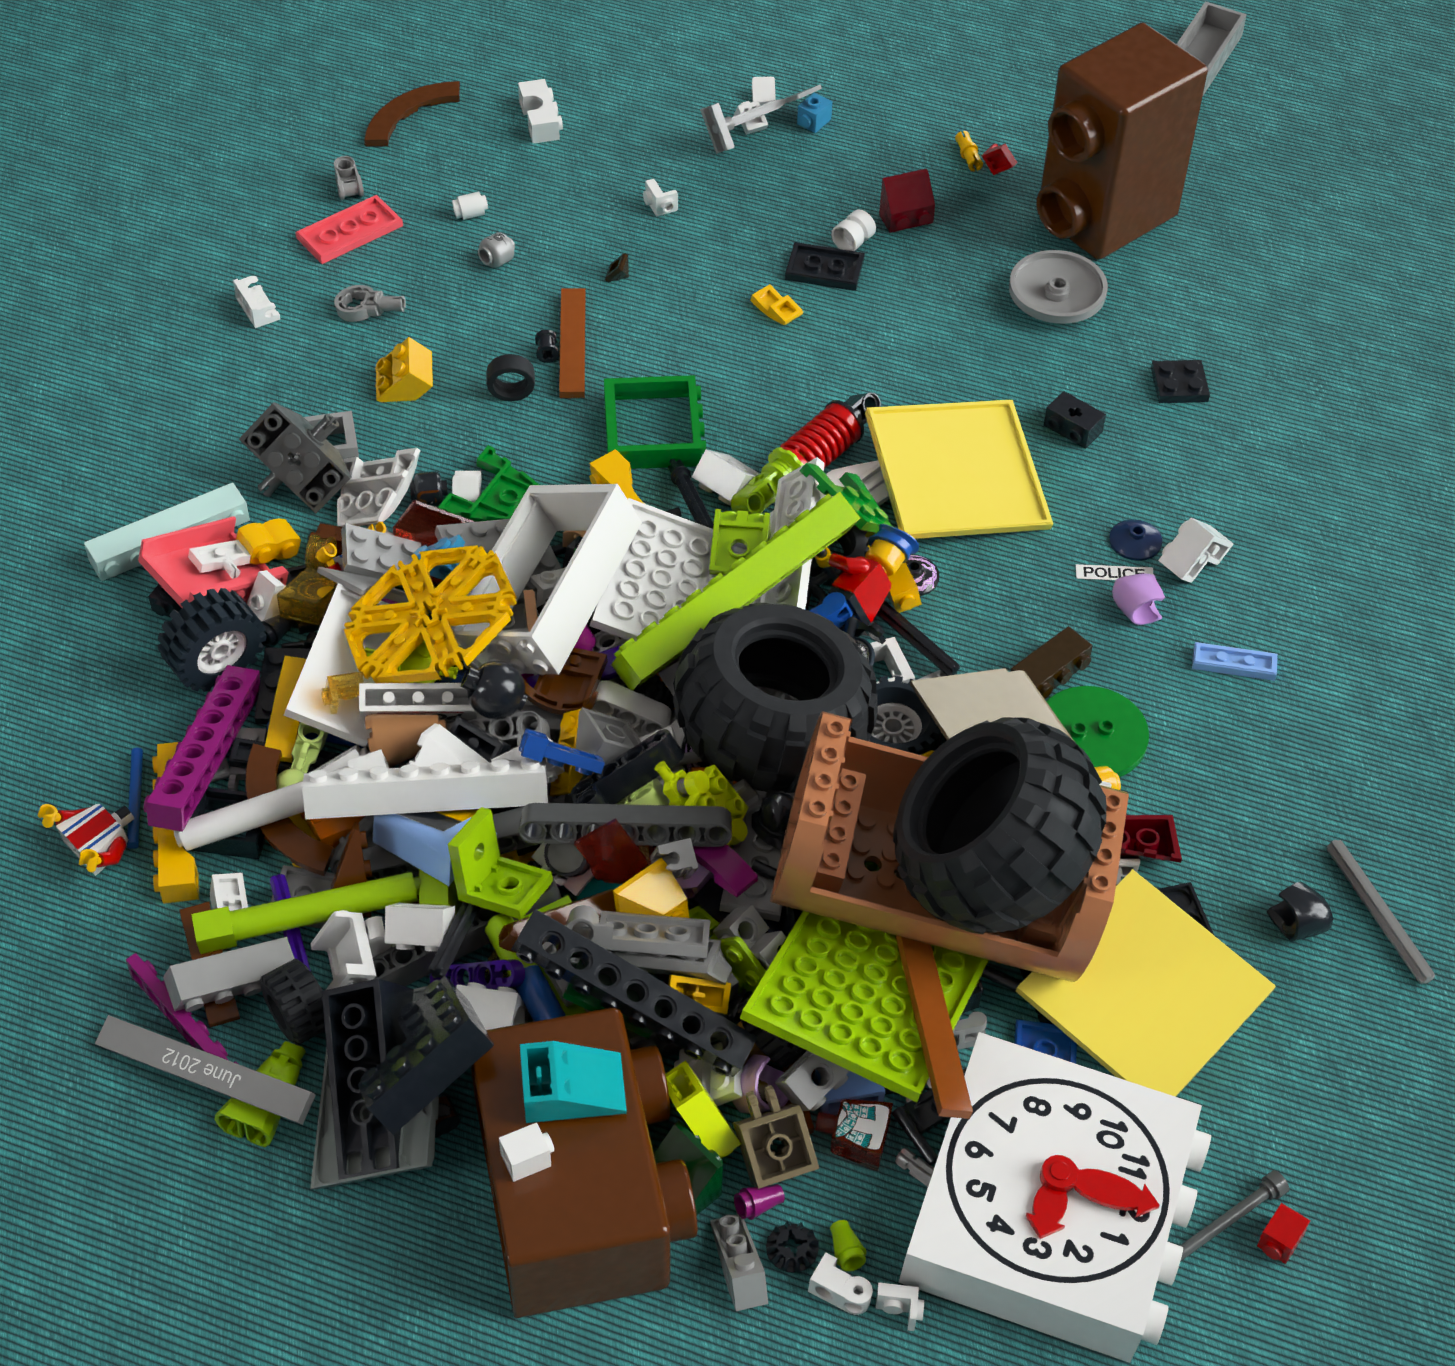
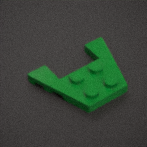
[438,445,540,522]
[799,463,892,533]

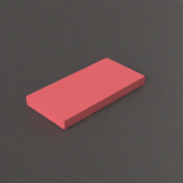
[296,195,403,264]

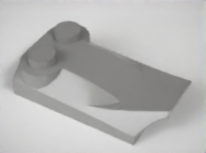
[615,939,732,985]

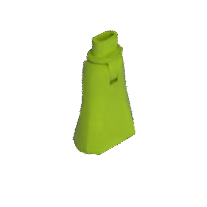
[214,1041,306,1147]

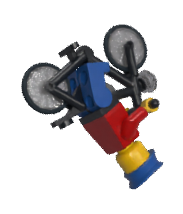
[805,524,919,667]

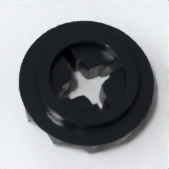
[766,1221,819,1273]

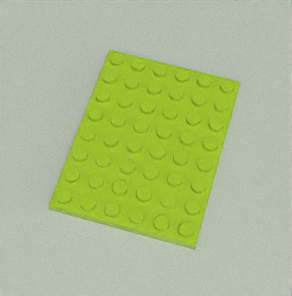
[740,911,989,1102]

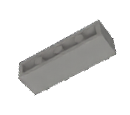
[163,937,295,1012]

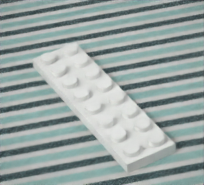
[760,457,824,609]

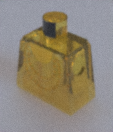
[277,567,338,625]

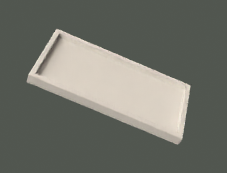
[284,583,391,747]

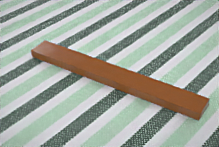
[895,935,973,1119]

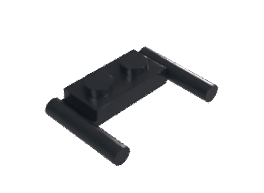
[892,1068,967,1165]

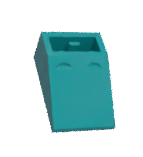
[520,1041,627,1123]

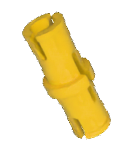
[955,131,983,172]

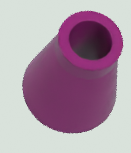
[734,1184,785,1220]

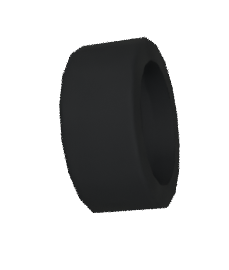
[486,354,535,401]

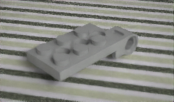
[566,905,710,960]

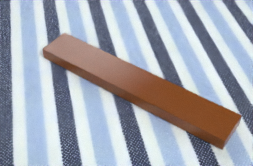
[559,288,586,398]

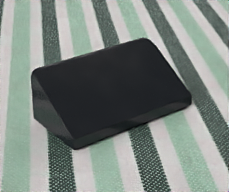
[449,716,511,762]

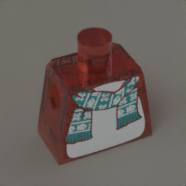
[815,1099,893,1171]

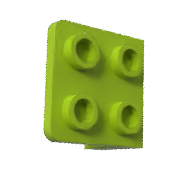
[709,931,766,993]

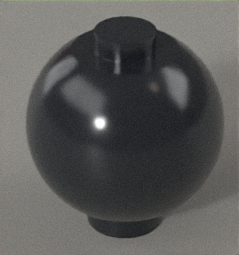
[460,661,528,720]

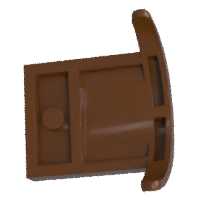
[523,648,608,716]

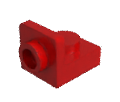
[982,143,1018,175]

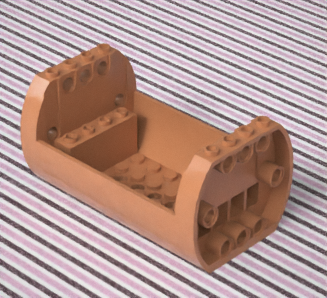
[770,711,1129,982]

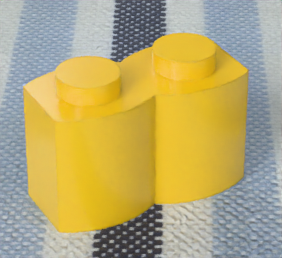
[236,518,301,564]

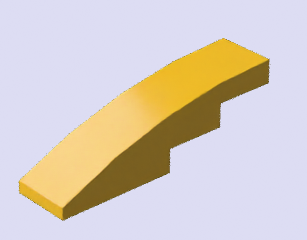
[265,656,306,763]

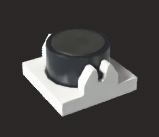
[531,843,616,896]

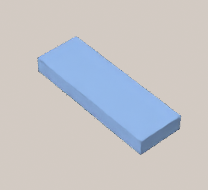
[1192,642,1278,681]

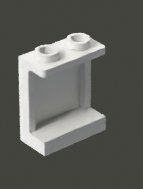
[311,910,376,990]

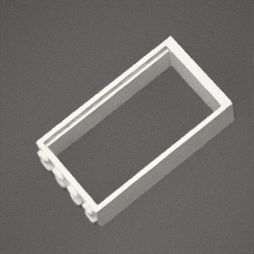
[451,484,642,675]

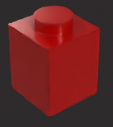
[1257,1203,1311,1264]

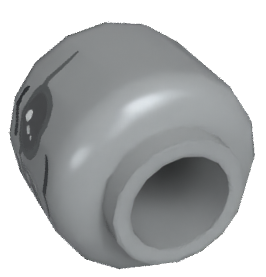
[478,232,515,268]

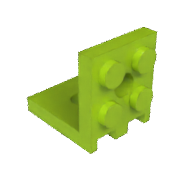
[709,509,771,575]
[447,807,553,920]

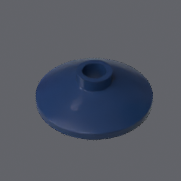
[1109,519,1162,561]

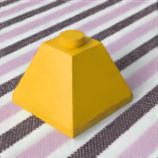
[613,858,689,918]

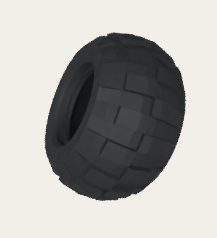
[673,603,878,793]
[893,717,1107,934]

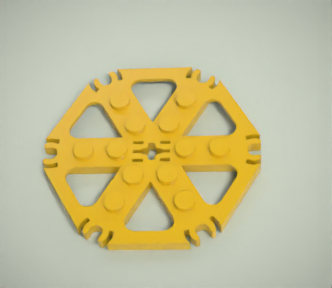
[344,545,517,683]

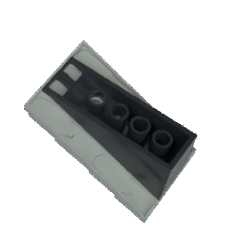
[310,978,439,1190]

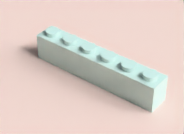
[84,483,250,581]

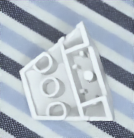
[337,448,420,527]

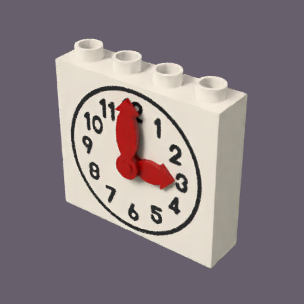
[899,1032,1211,1363]

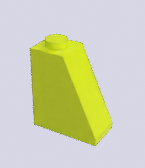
[665,1060,741,1158]

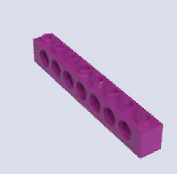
[143,665,260,832]

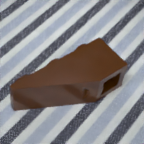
[331,822,372,918]

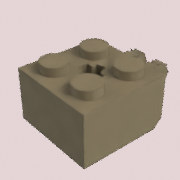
[733,1085,820,1189]

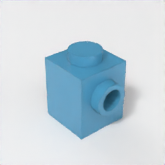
[797,93,832,133]

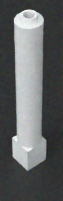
[174,750,389,851]

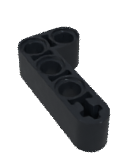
[571,729,684,804]

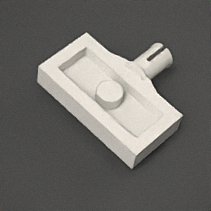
[188,540,251,579]

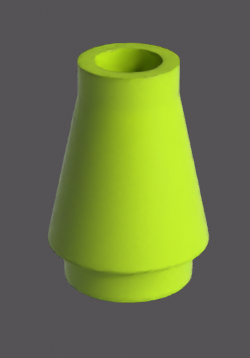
[830,1220,867,1271]

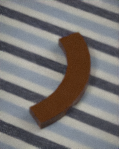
[364,81,460,147]
[246,743,335,877]

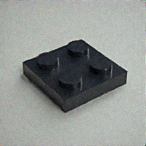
[1151,360,1210,403]

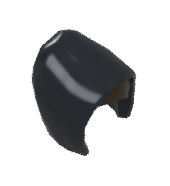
[1266,881,1333,942]

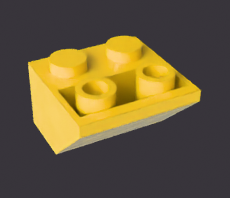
[375,337,433,402]

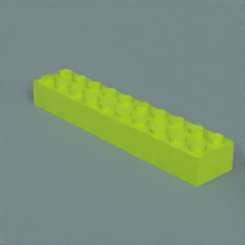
[611,492,860,691]

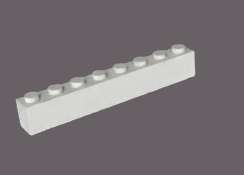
[302,758,548,819]

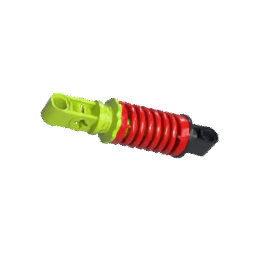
[731,393,881,514]

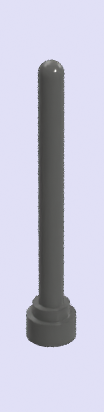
[1180,1170,1290,1262]

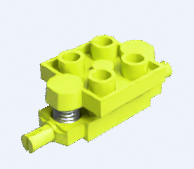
[654,761,749,849]

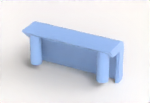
[373,814,497,886]

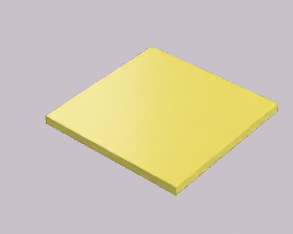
[865,400,1053,539]
[1016,869,1276,1097]

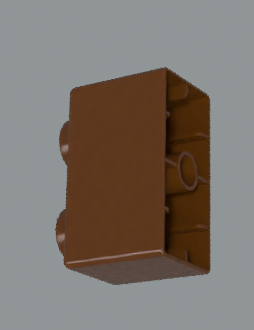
[1036,22,1208,260]
[471,1008,698,1318]

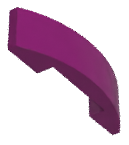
[693,844,758,897]

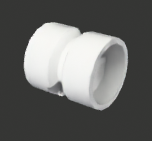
[831,209,876,251]

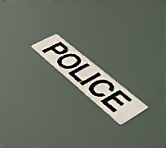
[1076,564,1154,580]

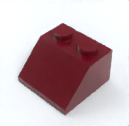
[879,169,935,233]

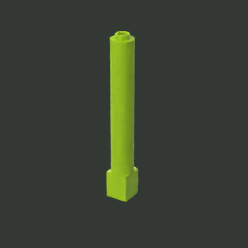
[191,872,421,954]

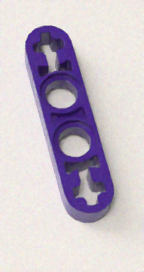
[430,959,525,990]

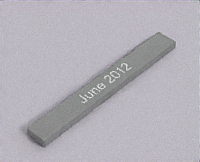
[95,1015,316,1125]

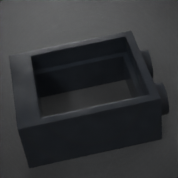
[190,787,265,859]

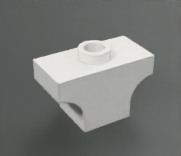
[247,570,296,621]

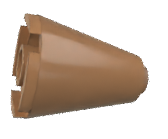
[365,714,448,768]

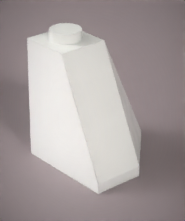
[408,723,488,767]

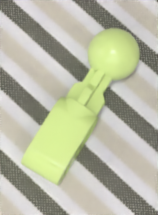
[277,722,328,789]

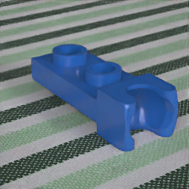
[519,729,605,776]

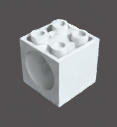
[456,982,529,1030]

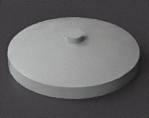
[1009,250,1108,324]

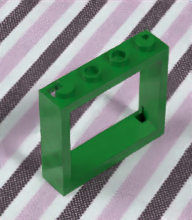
[604,375,706,469]

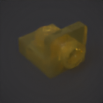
[321,671,364,714]

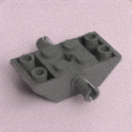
[239,402,351,513]

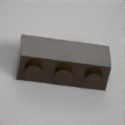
[1011,626,1093,699]

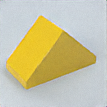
[668,975,731,1014]

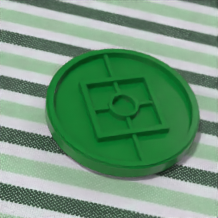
[1046,686,1149,777]

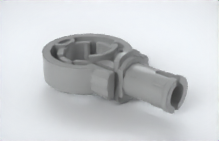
[334,285,406,322]

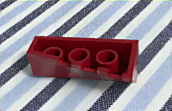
[1120,815,1182,863]

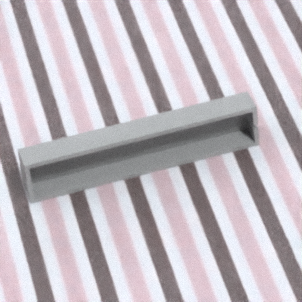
[1176,1,1247,95]

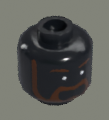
[410,471,448,507]

